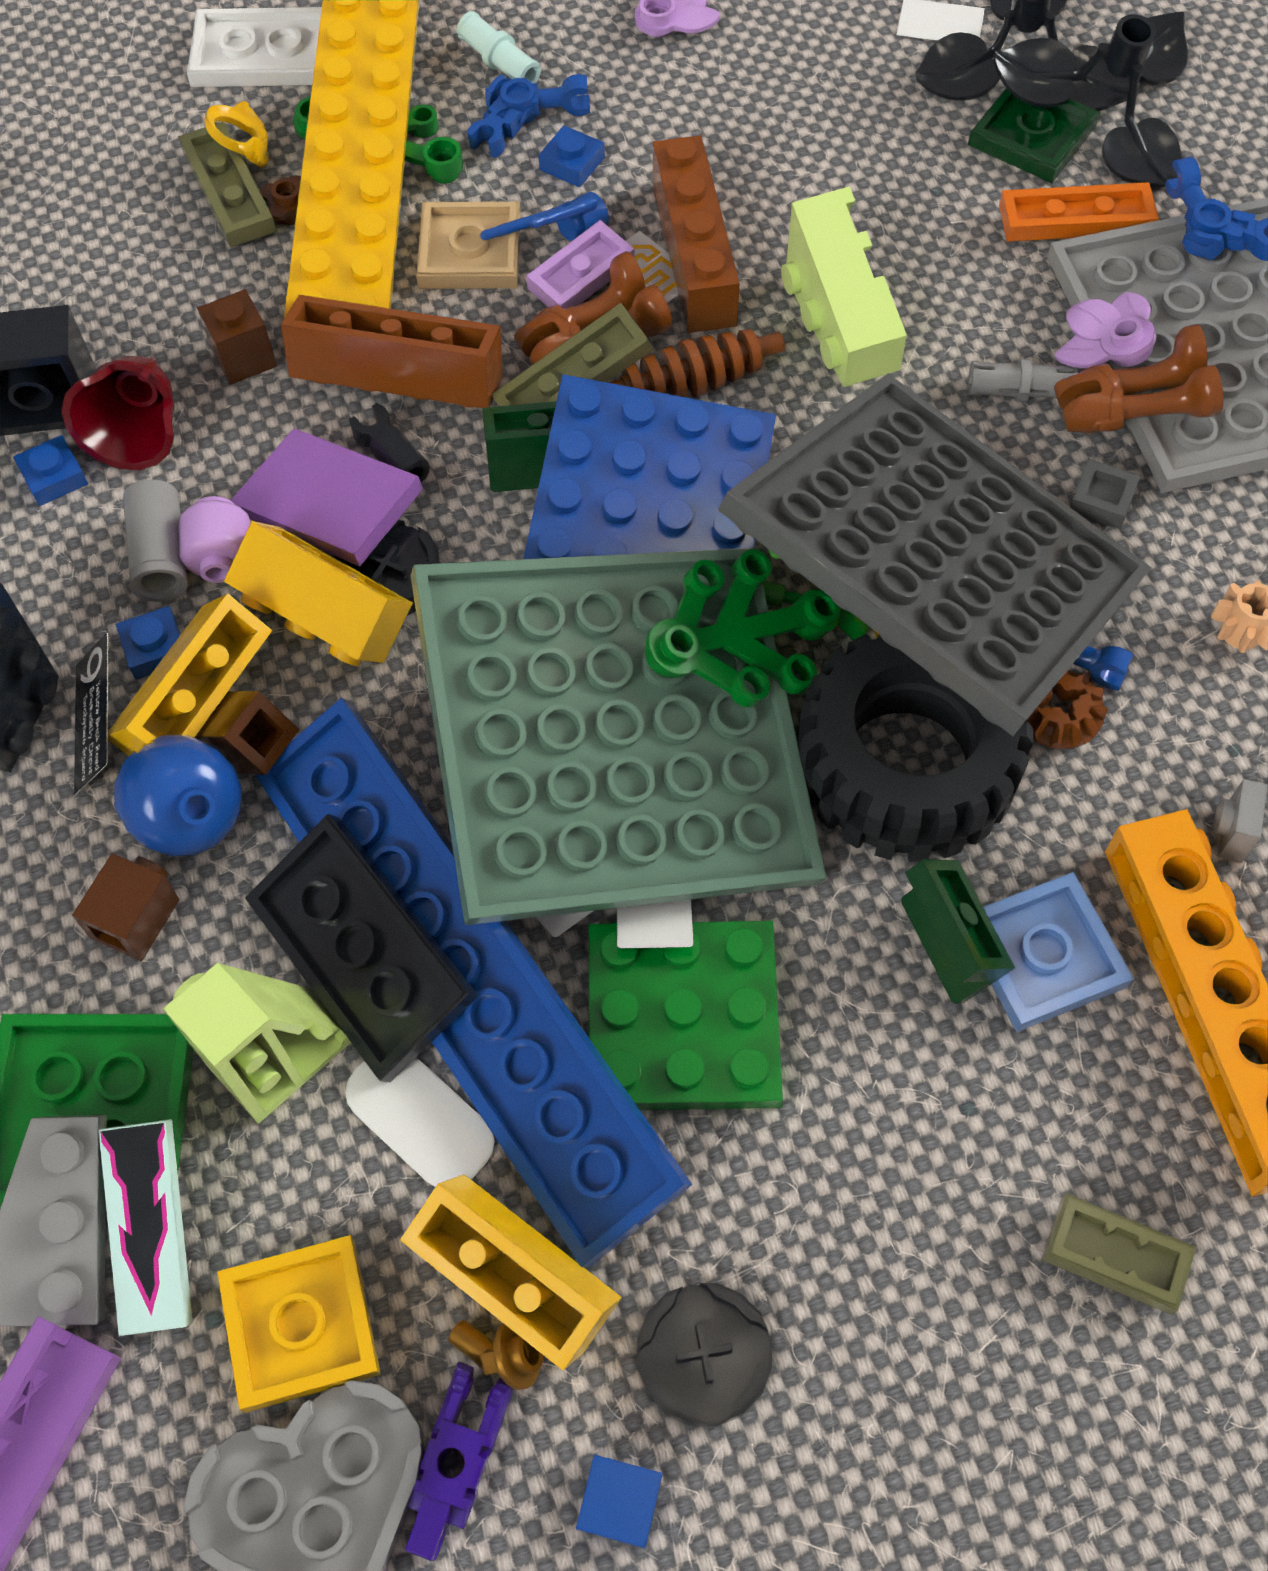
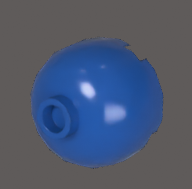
[114,735,242,857]

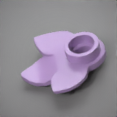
[634,0,720,37]
[1054,292,1156,368]

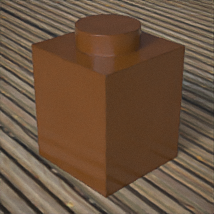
[197,289,277,385]
[195,691,300,775]
[72,853,180,961]

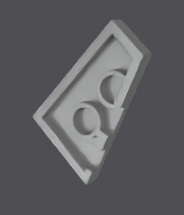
[0,1115,107,1326]

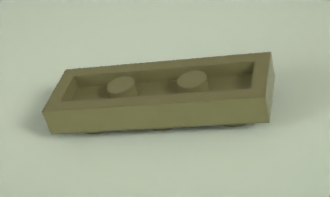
[178,122,277,248]
[491,303,653,406]

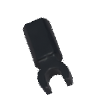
[349,403,430,482]

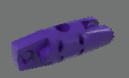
[405,1362,514,1561]

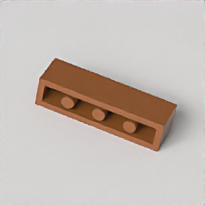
[653,135,740,333]
[281,295,503,408]

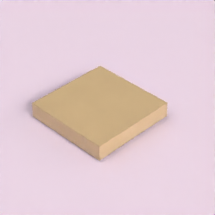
[416,201,521,289]

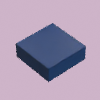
[576,1454,663,1549]

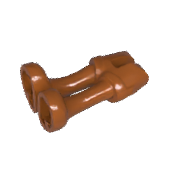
[514,251,672,365]
[1054,324,1223,433]

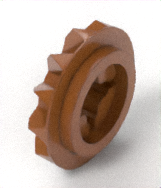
[1027,670,1108,749]

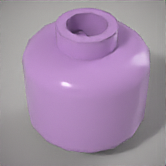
[178,496,251,583]

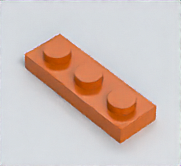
[999,182,1159,242]

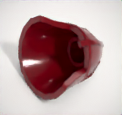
[61,356,175,470]

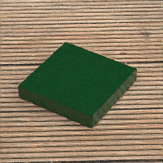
[968,88,1101,183]

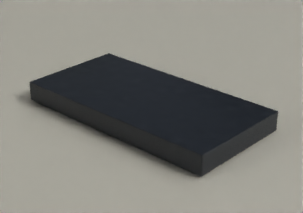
[245,814,479,1082]

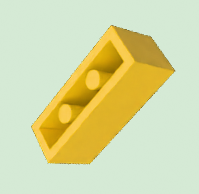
[224,521,413,667]
[107,593,272,756]
[400,1174,622,1371]

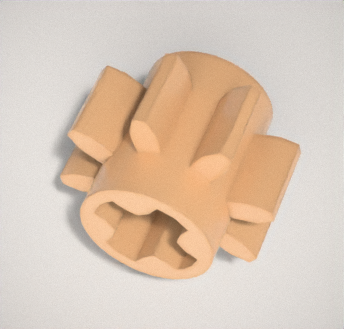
[1211,580,1268,653]

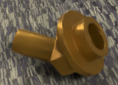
[448,1319,543,1390]

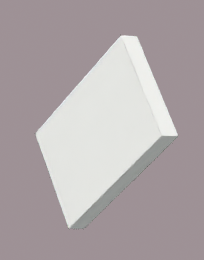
[187,7,322,87]

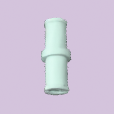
[456,11,541,84]

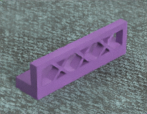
[0,1316,121,1571]

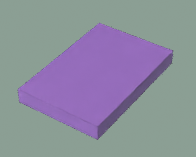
[231,428,423,566]

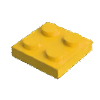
[217,1235,381,1413]

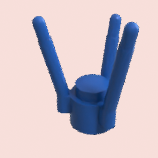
[480,192,609,241]

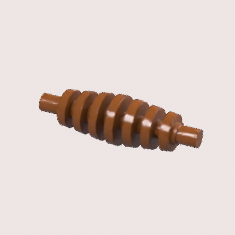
[607,329,785,398]

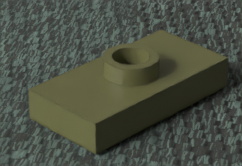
[1041,1193,1196,1315]

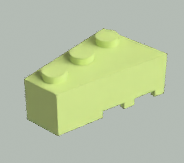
[781,186,907,387]
[163,963,351,1124]

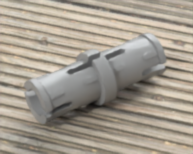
[968,359,1079,402]

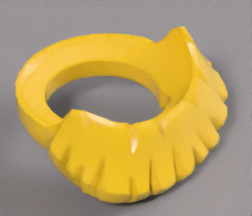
[204,101,269,168]

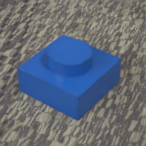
[538,125,605,187]
[13,435,88,506]
[115,606,181,680]

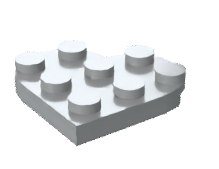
[183,1380,425,1571]

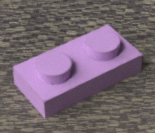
[526,220,635,309]

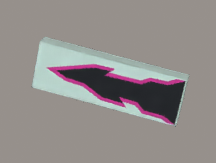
[99,1119,193,1336]

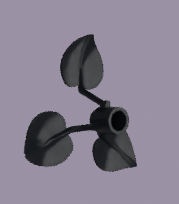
[915,0,1130,111]
[993,11,1188,188]

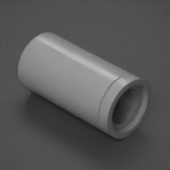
[123,479,188,602]

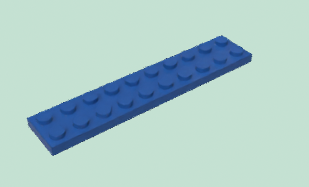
[255,697,693,1267]

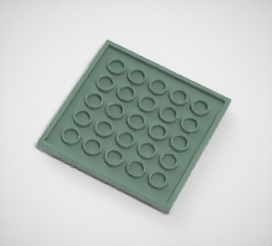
[410,548,827,925]

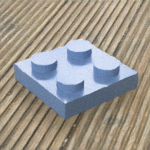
[983,872,1134,1032]

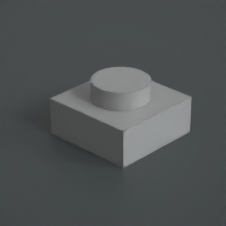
[1213,779,1268,863]

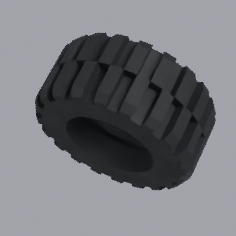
[797,634,1033,862]

